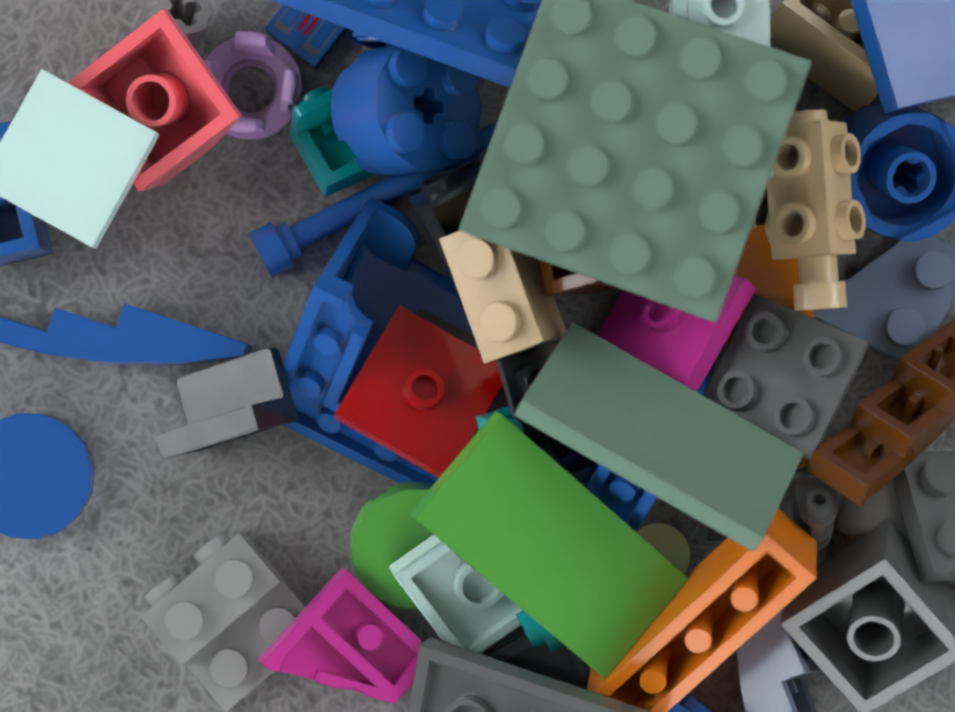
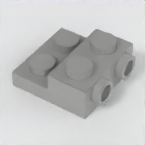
[140,531,306,712]

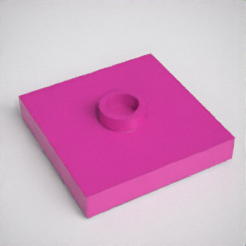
[597,275,756,392]

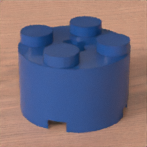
[331,45,481,176]
[843,101,955,242]

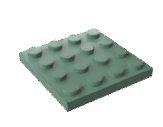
[459,0,811,323]

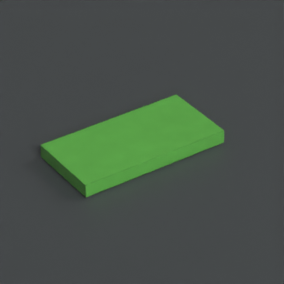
[409,411,689,679]

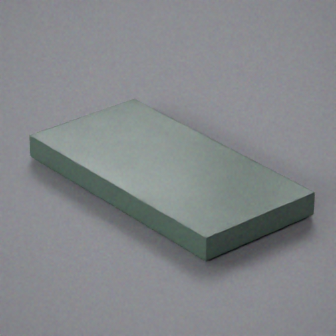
[515,322,804,552]

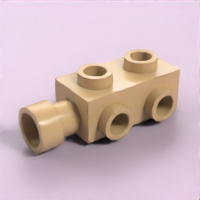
[765,110,866,311]

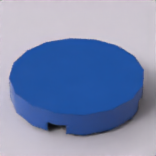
[0,413,95,539]

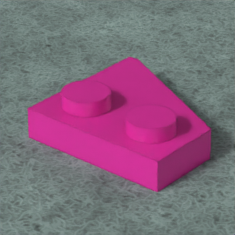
[258,568,423,704]

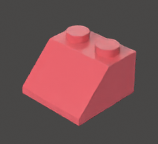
[67,9,242,192]

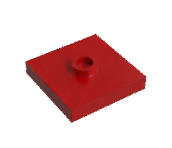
[334,305,503,478]

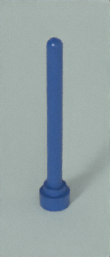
[249,121,498,278]

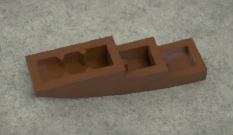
[807,319,955,506]

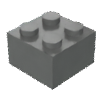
[780,519,955,712]

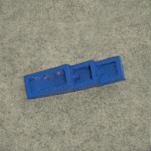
[0,303,253,366]

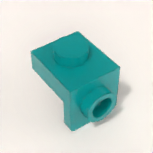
[289,87,375,197]

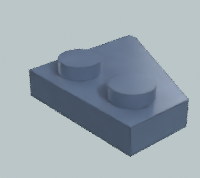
[814,236,955,362]

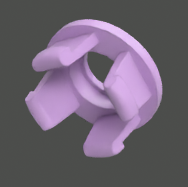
[203,31,303,140]

